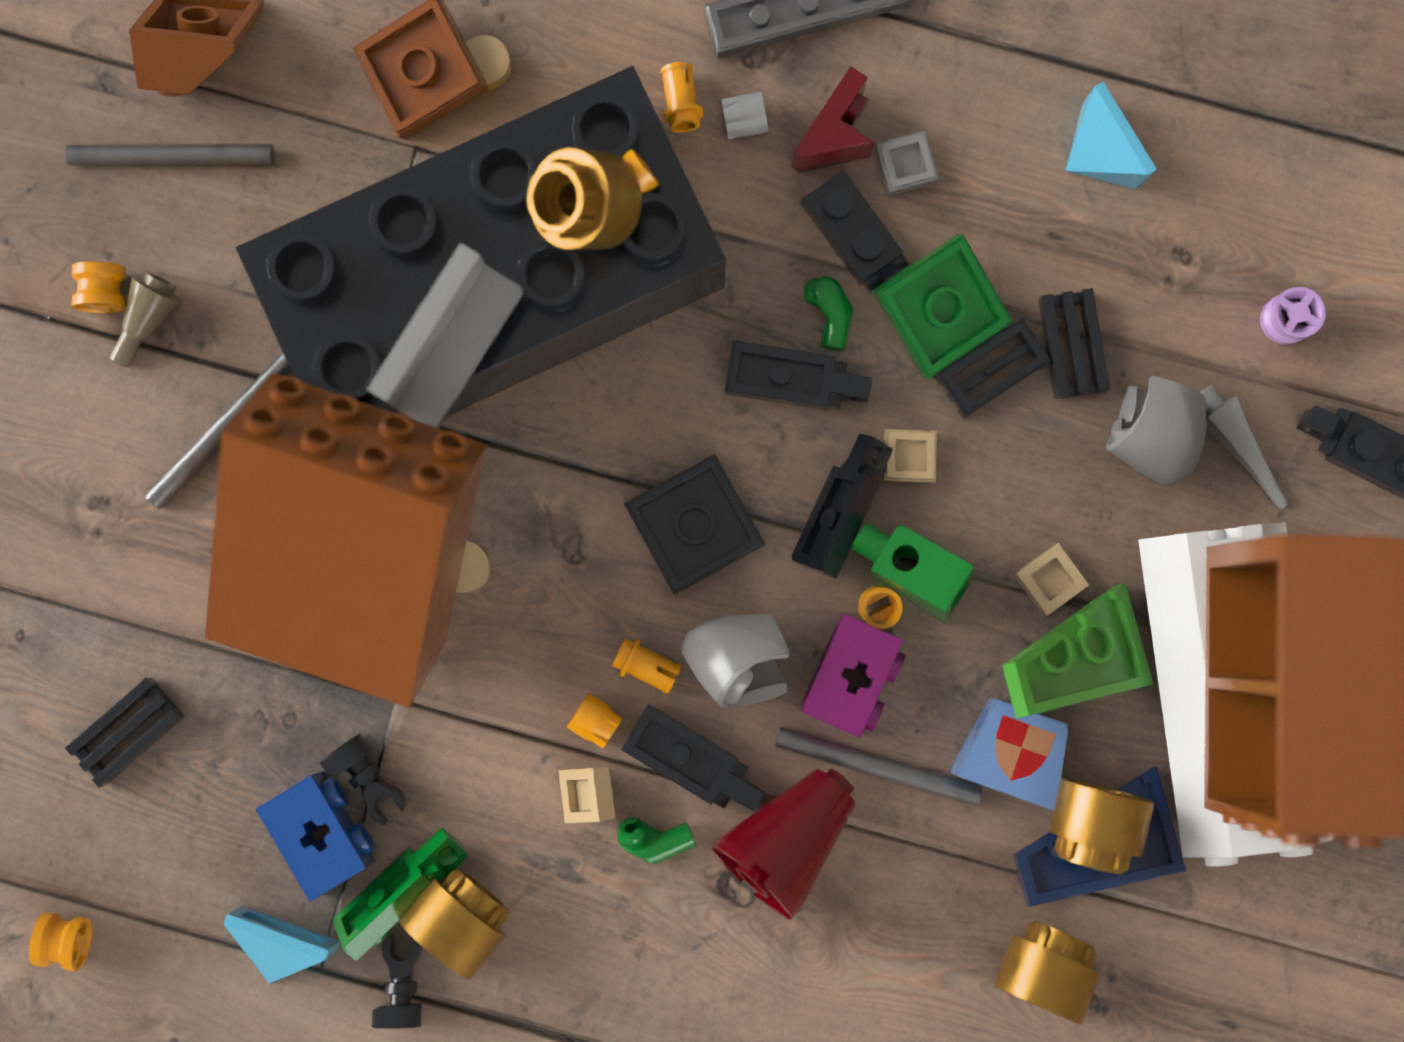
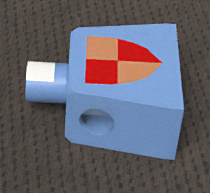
[950,698,1068,810]

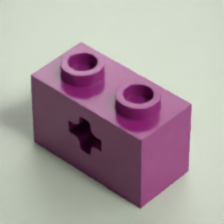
[798,614,906,738]

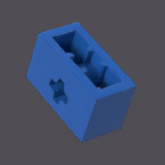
[255,771,376,902]

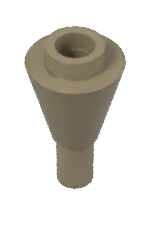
[109,272,181,367]

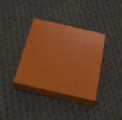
[352,0,489,140]

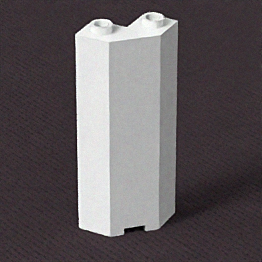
[1138,522,1331,866]

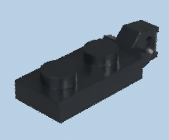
[801,170,909,292]
[725,341,872,410]
[1297,406,1404,499]
[791,433,893,578]
[621,704,765,812]

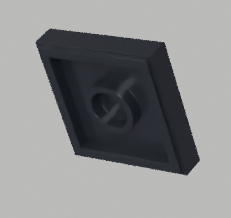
[624,454,765,595]

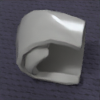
[1106,376,1207,486]
[681,613,789,709]

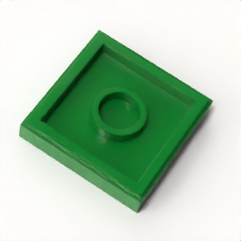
[872,234,1013,379]

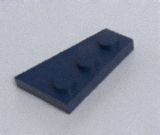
[1013,766,1186,907]

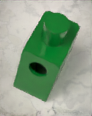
[851,522,974,624]

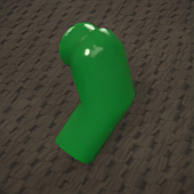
[804,276,853,352]
[617,817,697,864]

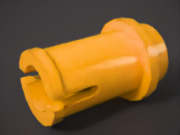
[660,62,704,133]
[611,638,682,695]

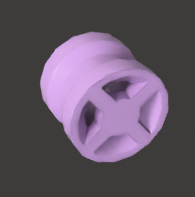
[1260,287,1326,345]

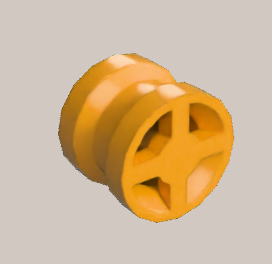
[72,261,126,313]
[29,912,93,972]

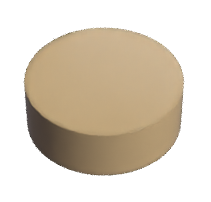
[466,35,511,91]
[456,541,491,593]

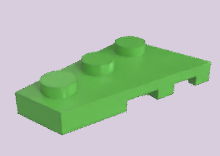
[1002,582,1153,718]

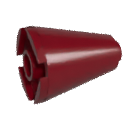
[712,769,855,920]

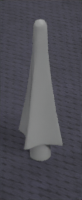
[1199,385,1288,509]

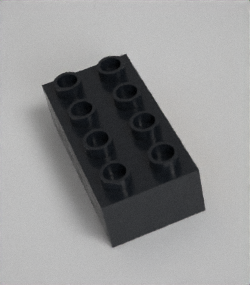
[235,66,726,420]

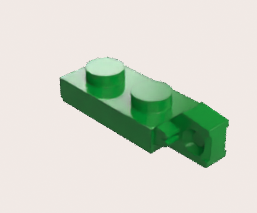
[333,828,468,961]

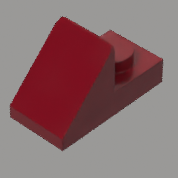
[791,66,875,172]

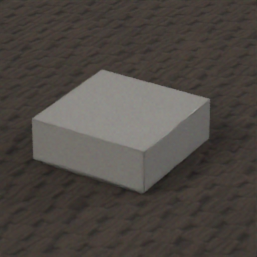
[874,131,939,197]

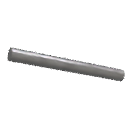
[65,144,275,165]
[144,352,292,509]
[775,727,983,807]

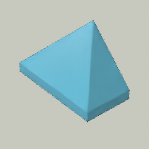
[1065,81,1157,189]
[224,906,340,984]

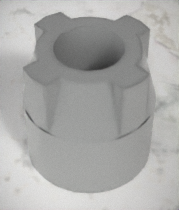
[722,91,769,139]

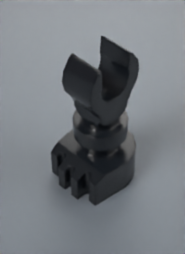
[320,733,406,825]
[372,934,423,1028]

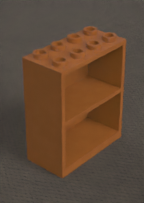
[205,372,486,708]
[1204,534,1404,848]

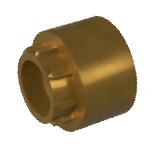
[527,149,642,249]
[1049,778,1155,874]
[399,869,509,980]
[993,921,1101,1025]

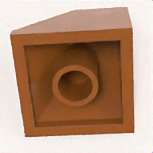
[129,0,264,97]

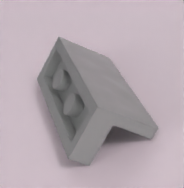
[367,243,523,428]

